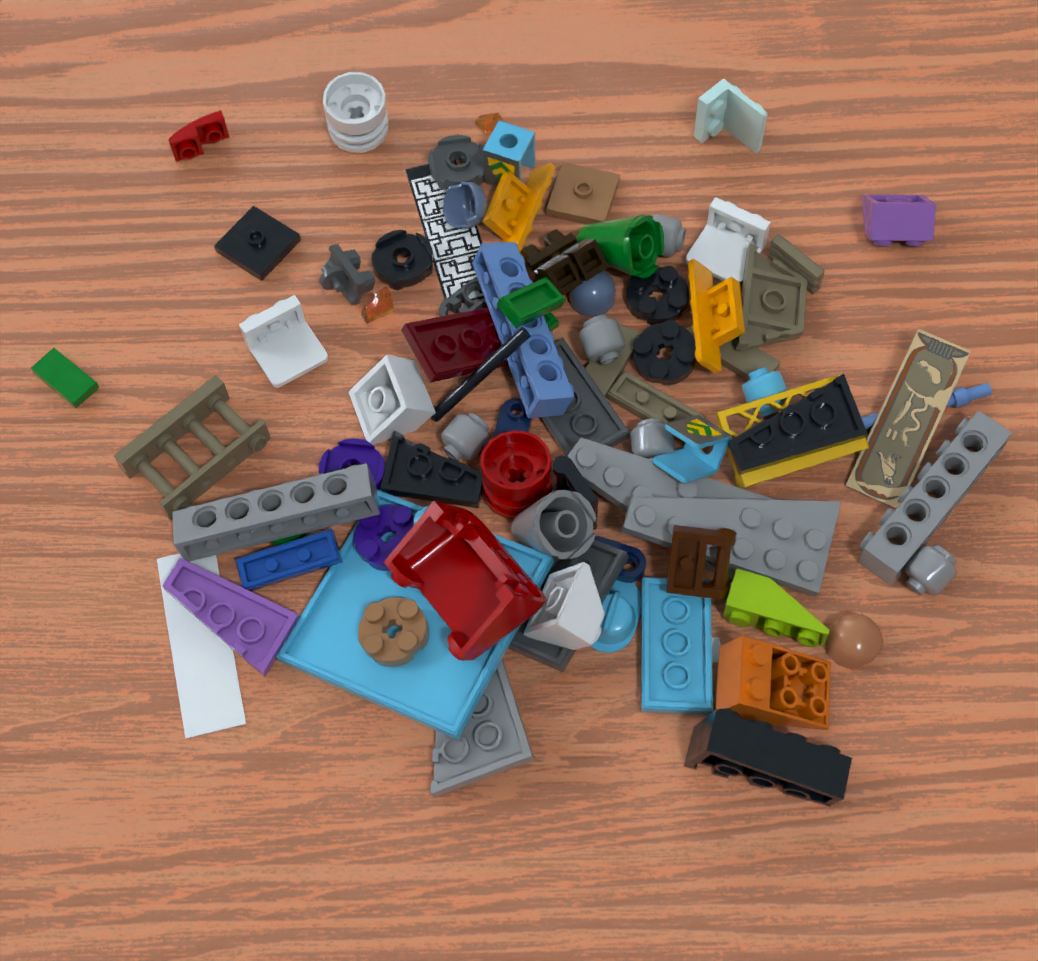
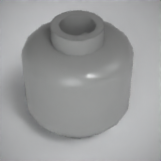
[652,214,686,257]
[579,315,625,365]
[441,412,490,461]
[630,418,675,460]
[904,544,957,596]

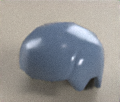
[443,182,487,228]
[569,270,615,316]

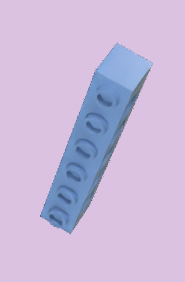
[472,242,574,418]

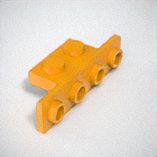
[482,163,555,255]
[688,259,745,374]

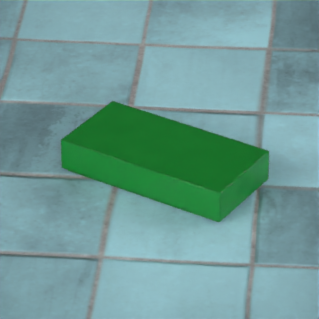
[497,277,566,328]
[31,348,99,409]

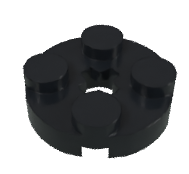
[371,230,433,290]
[626,266,689,325]
[633,320,696,385]

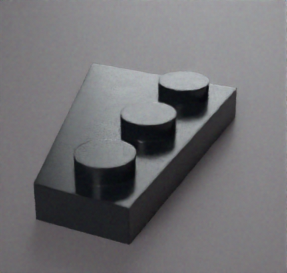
[380,431,483,508]

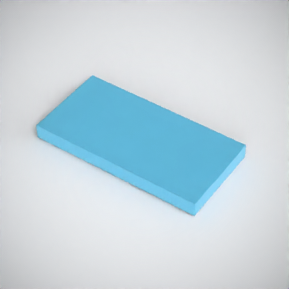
[641,577,713,715]

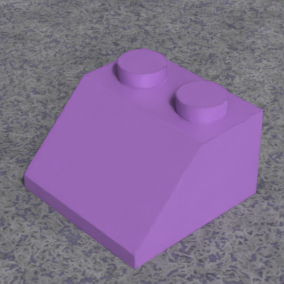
[862,194,936,246]

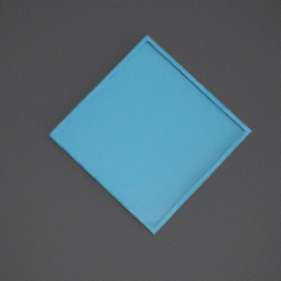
[276,490,554,740]

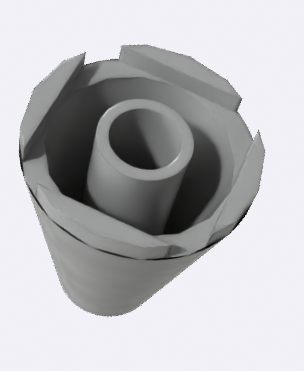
[511,490,596,560]

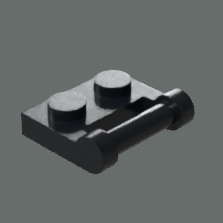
[553,456,598,530]

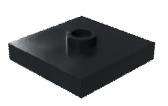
[214,205,301,281]

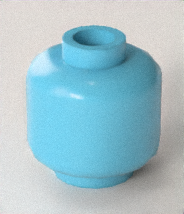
[742,367,788,417]

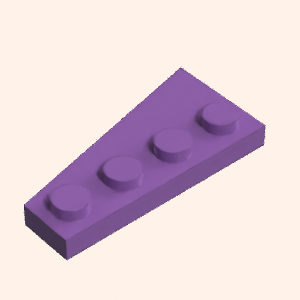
[163,557,299,677]

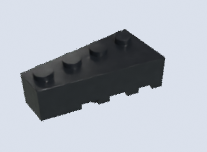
[684,708,852,806]

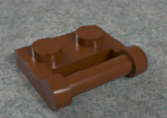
[666,525,737,599]

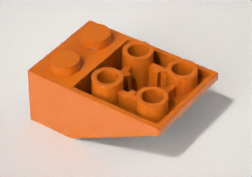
[716,635,831,730]

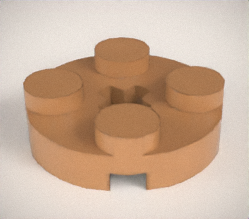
[358,597,429,667]

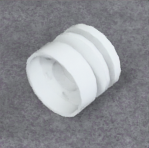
[323,72,389,153]

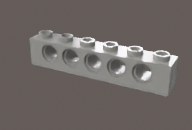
[858,410,1012,586]
[172,463,380,561]

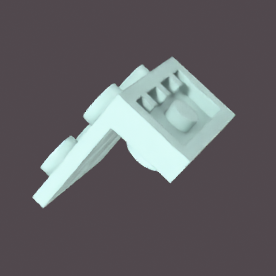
[694,78,767,153]

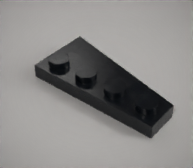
[728,374,868,475]

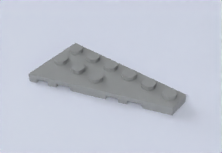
[567,438,776,582]
[621,497,841,597]
[430,658,535,798]

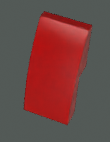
[168,110,230,162]

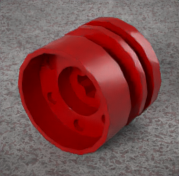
[480,430,552,519]

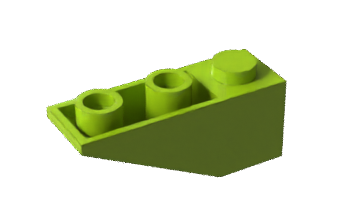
[723,568,830,647]

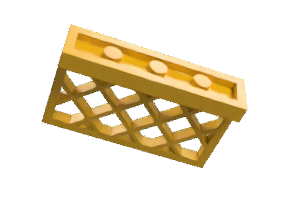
[715,374,869,489]

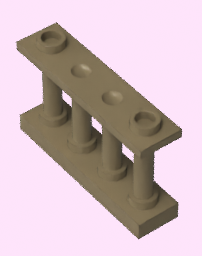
[114,375,271,521]

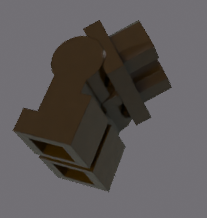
[521,229,609,296]

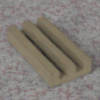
[767,234,825,295]

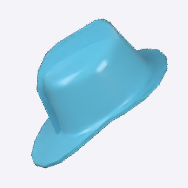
[590,580,641,653]

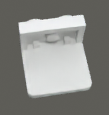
[686,197,771,285]
[239,295,328,388]

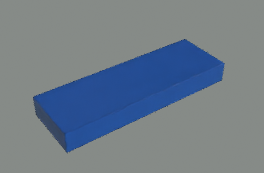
[236,528,343,591]

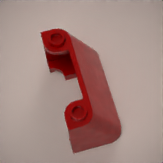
[384,501,547,661]

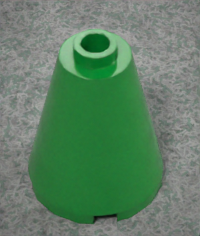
[577,214,664,278]

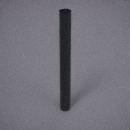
[431,327,531,422]

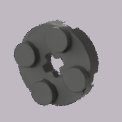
[428,135,484,190]

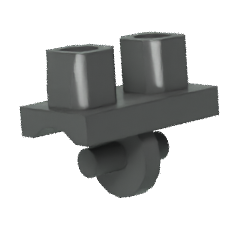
[319,244,375,306]

